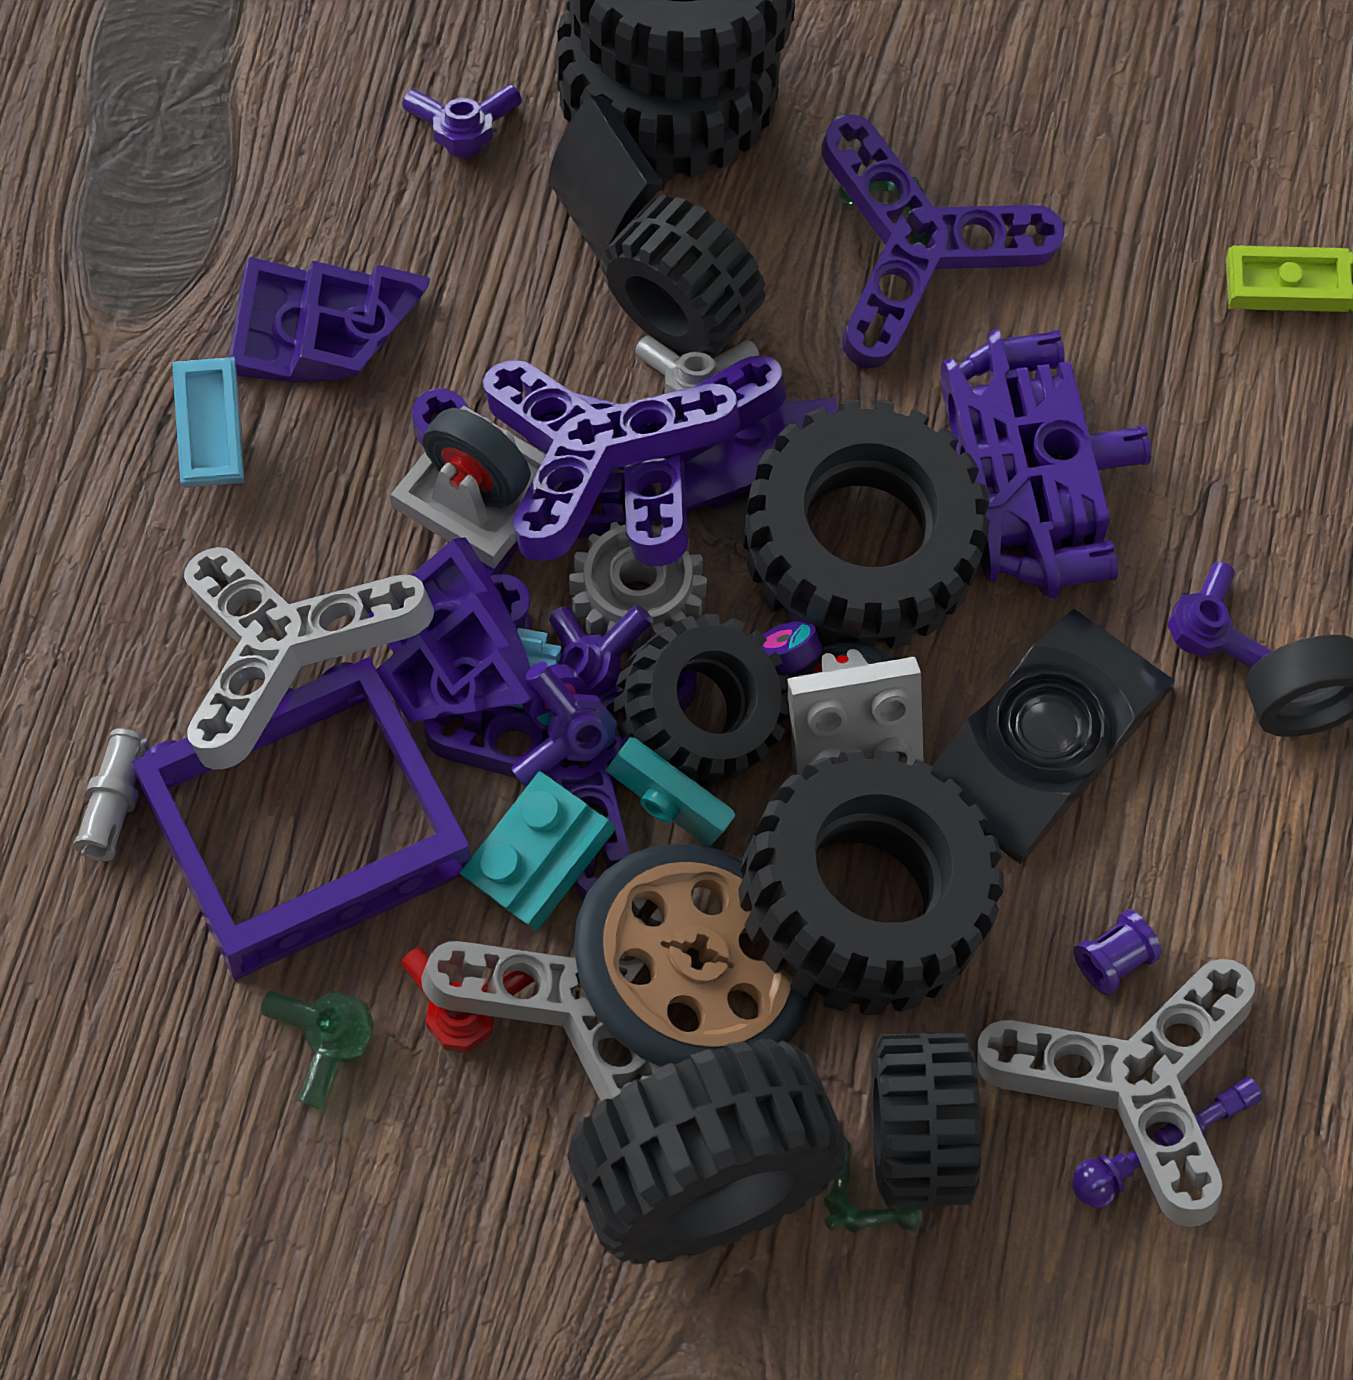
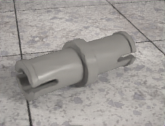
[73,729,150,861]

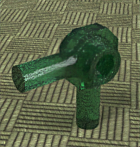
[261,991,375,1110]

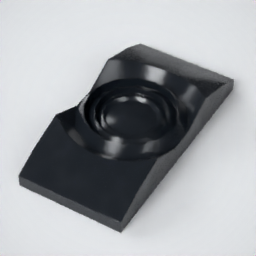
[931,609,1175,865]

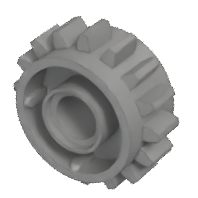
[569,522,707,653]

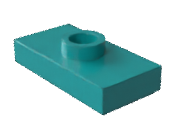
[605,737,736,847]

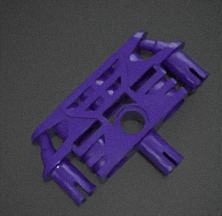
[941,328,1151,599]

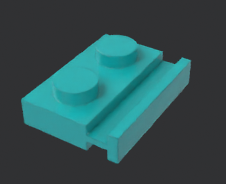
[459,771,616,932]

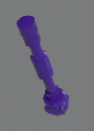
[1072,1077,1262,1208]

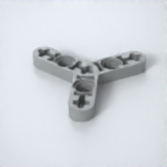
[184,547,434,769]
[421,899,663,1102]
[977,959,1255,1227]

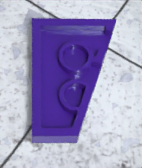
[659,398,837,513]

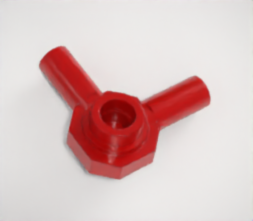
[401,947,534,1053]

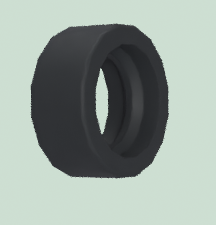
[1245,634,1353,737]

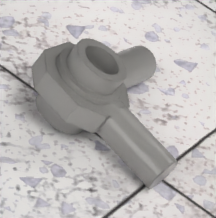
[635,336,759,394]

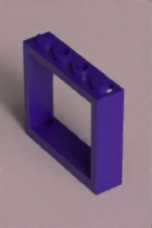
[132,657,471,981]

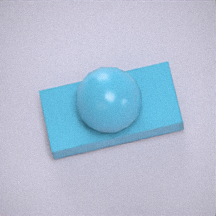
[172,357,245,488]

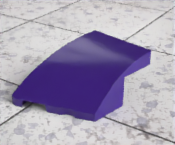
[229,257,430,382]
[368,537,538,722]

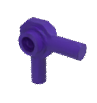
[402,85,522,158]
[1167,562,1272,668]
[549,604,654,698]
[511,661,617,787]

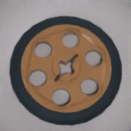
[574,844,812,1067]

